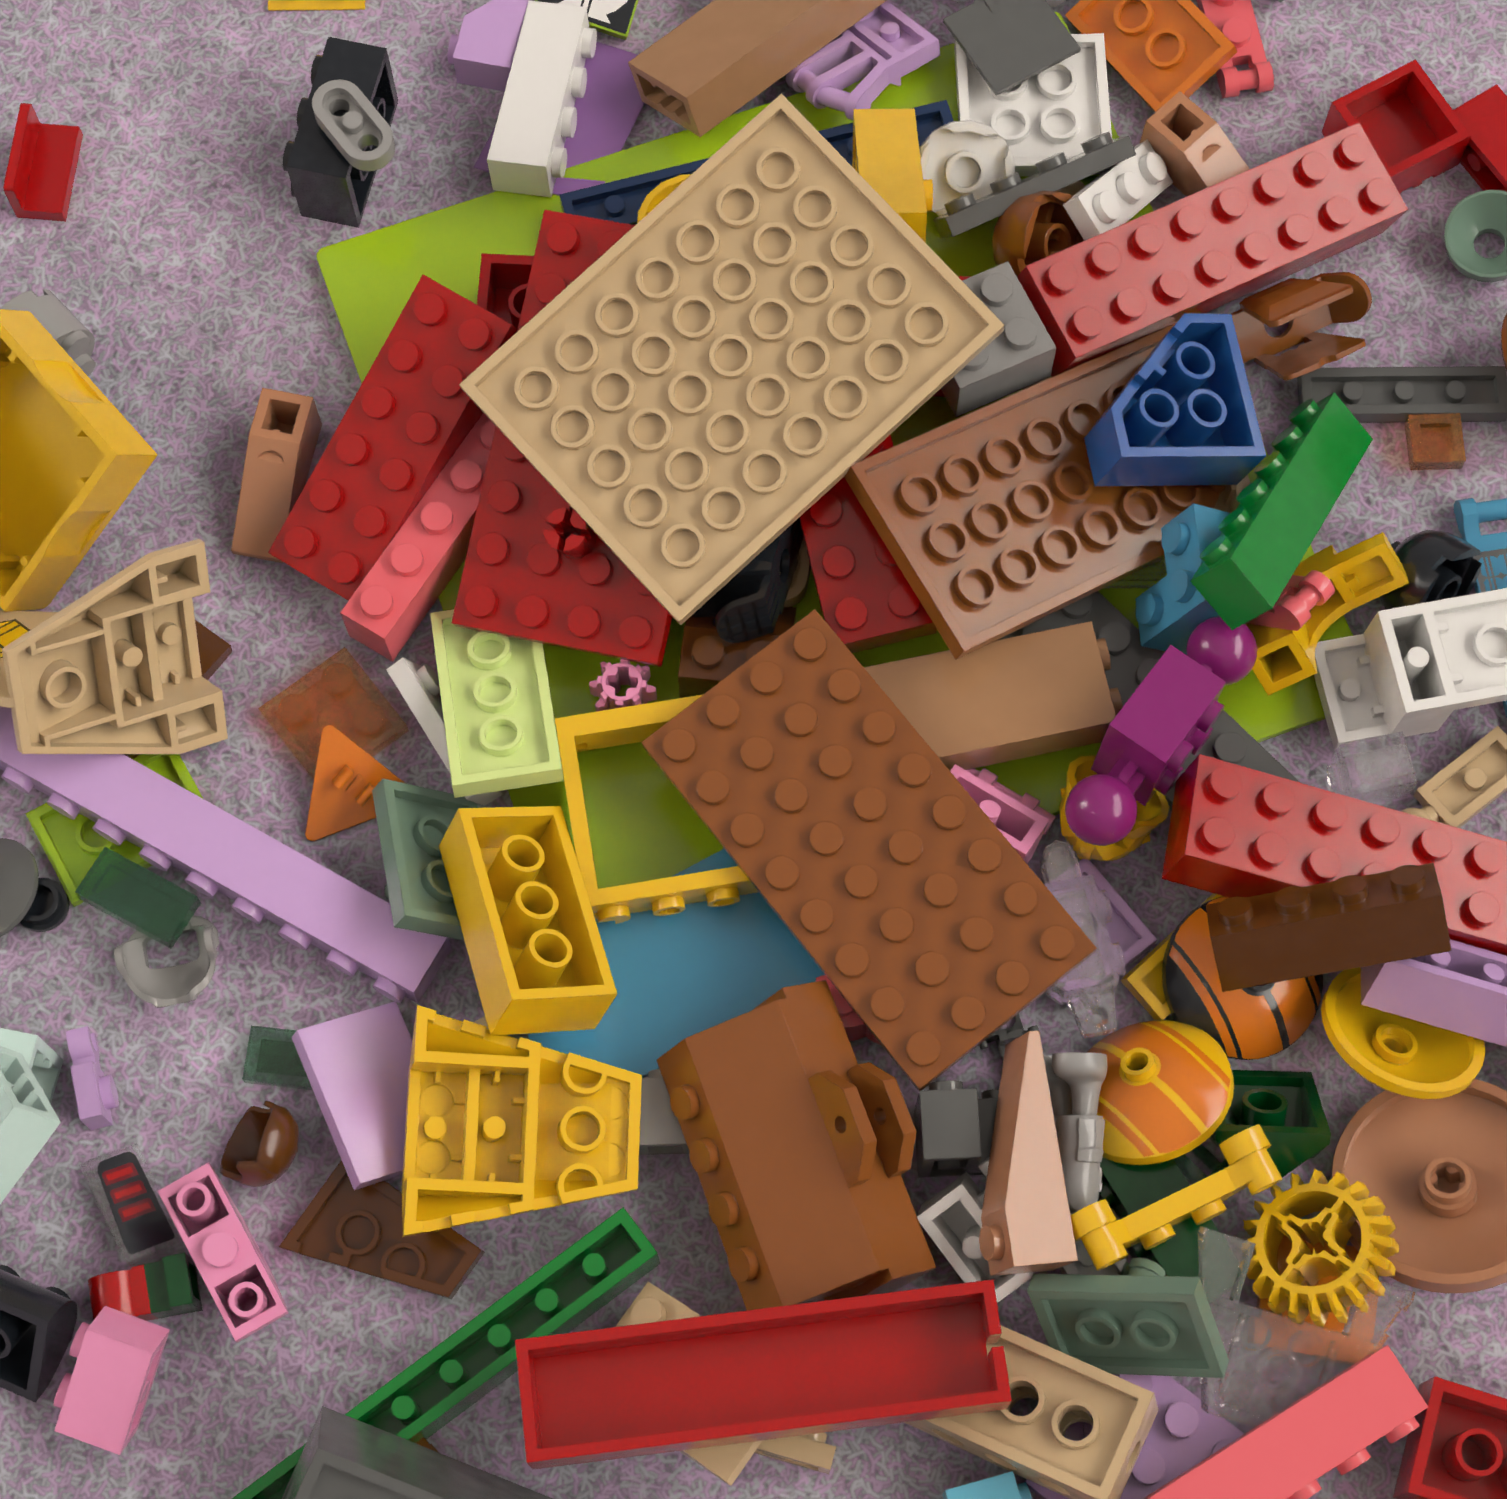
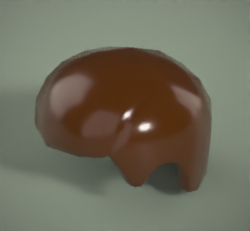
[220,1101,299,1187]

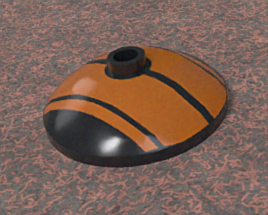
[1162,896,1323,1060]

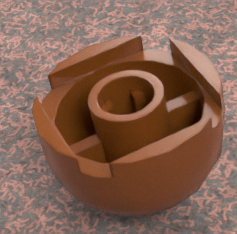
[992,191,1084,276]

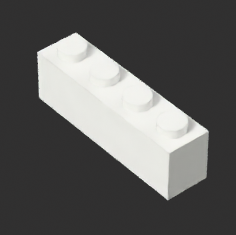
[487,0,597,197]

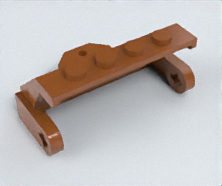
[656,980,936,1310]

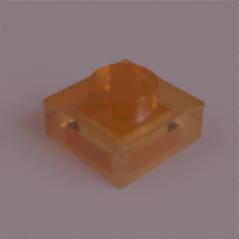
[1404,413,1466,470]

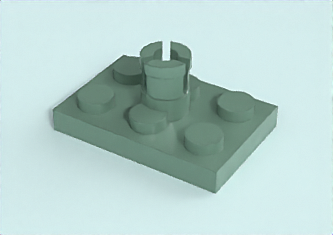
[372,779,478,940]
[1027,1258,1229,1378]

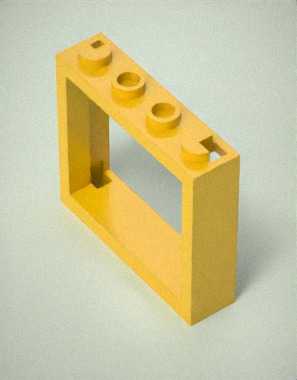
[555,694,758,924]

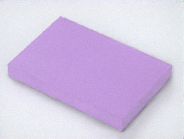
[291,1001,412,1190]

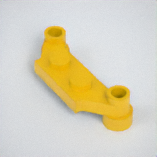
[1070,1124,1283,1271]

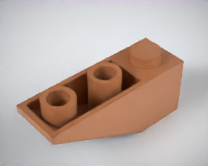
[1139,91,1250,196]
[231,388,322,563]

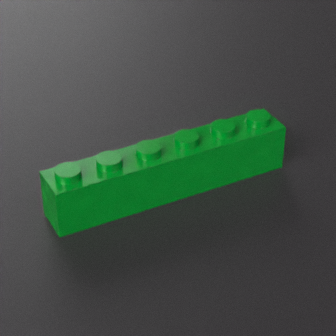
[1190,392,1373,630]

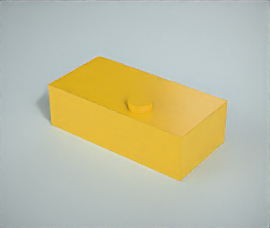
[852,109,933,243]
[439,806,618,1036]

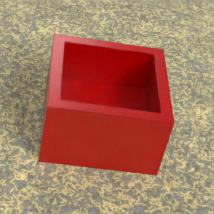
[1322,59,1472,195]

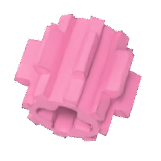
[589,659,657,712]

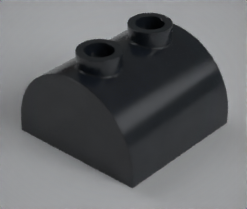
[0,1265,77,1403]

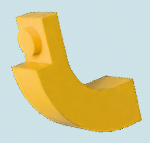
[1245,532,1409,696]

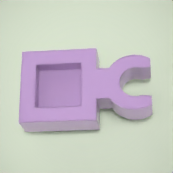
[66,1026,119,1130]

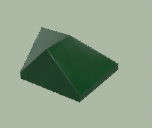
[1214,1070,1331,1178]

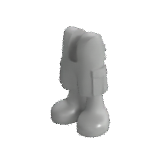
[1044,1052,1108,1214]

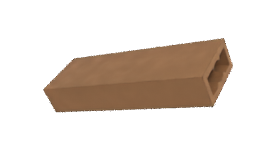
[628,0,887,137]
[864,621,1123,771]

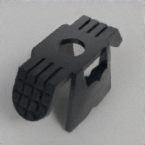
[692,518,803,643]

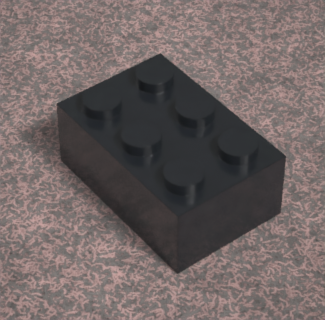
[283,37,398,228]

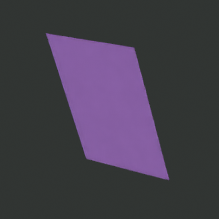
[474,42,644,195]

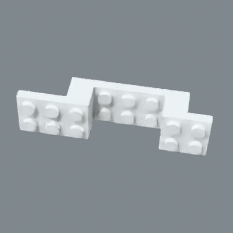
[1314,588,1507,750]

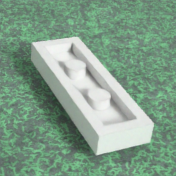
[1063,139,1173,241]
[386,657,503,806]

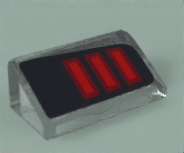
[79,1143,184,1267]

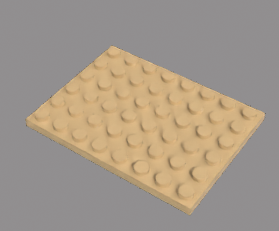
[459,93,1005,625]

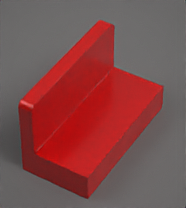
[3,103,83,222]

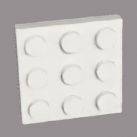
[954,33,1112,176]

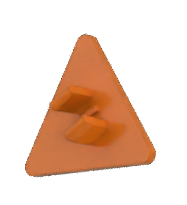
[305,724,407,841]

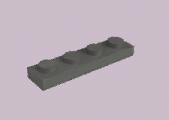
[933,132,1136,238]
[1297,366,1507,423]

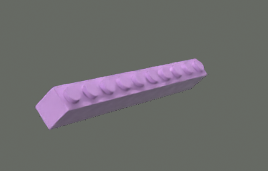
[0,707,452,1003]

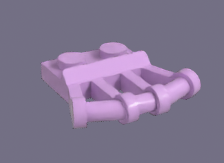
[786,1,940,120]

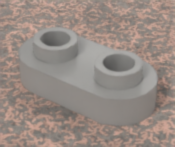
[312,79,395,171]

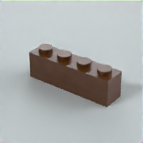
[1206,863,1452,992]

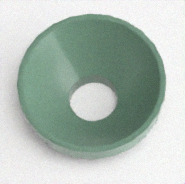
[1444,190,1507,282]

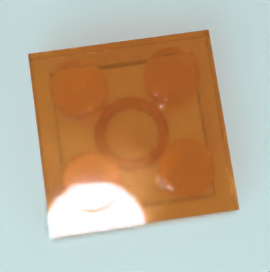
[258,647,409,781]

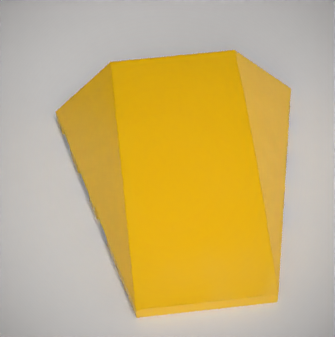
[402,1005,642,1237]

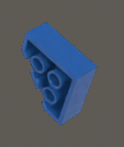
[1084,313,1266,486]

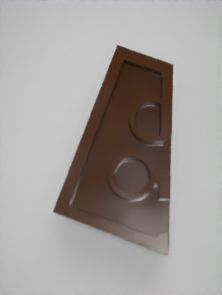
[279,1160,485,1299]

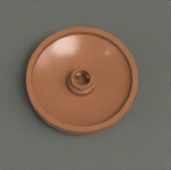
[1332,1079,1507,1293]

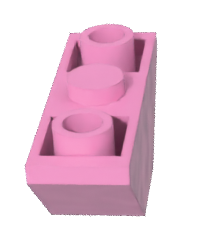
[158,1162,289,1343]

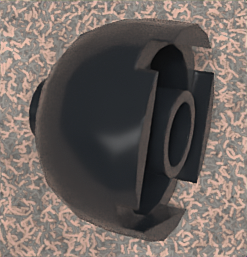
[1379,530,1482,610]

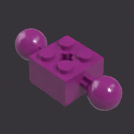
[1065,616,1257,846]

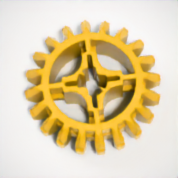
[1239,1169,1399,1327]

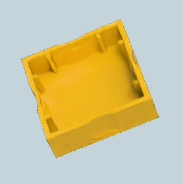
[0,309,158,612]

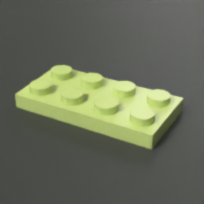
[430,609,564,798]

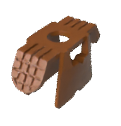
[1231,272,1372,381]

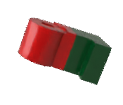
[88,1252,203,1321]

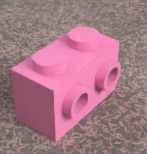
[53,1306,170,1455]

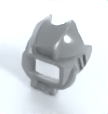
[114,905,219,1008]

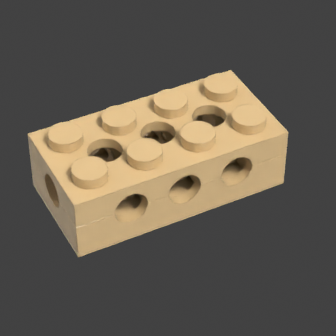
[904,1325,1159,1499]

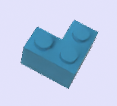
[1135,503,1230,655]

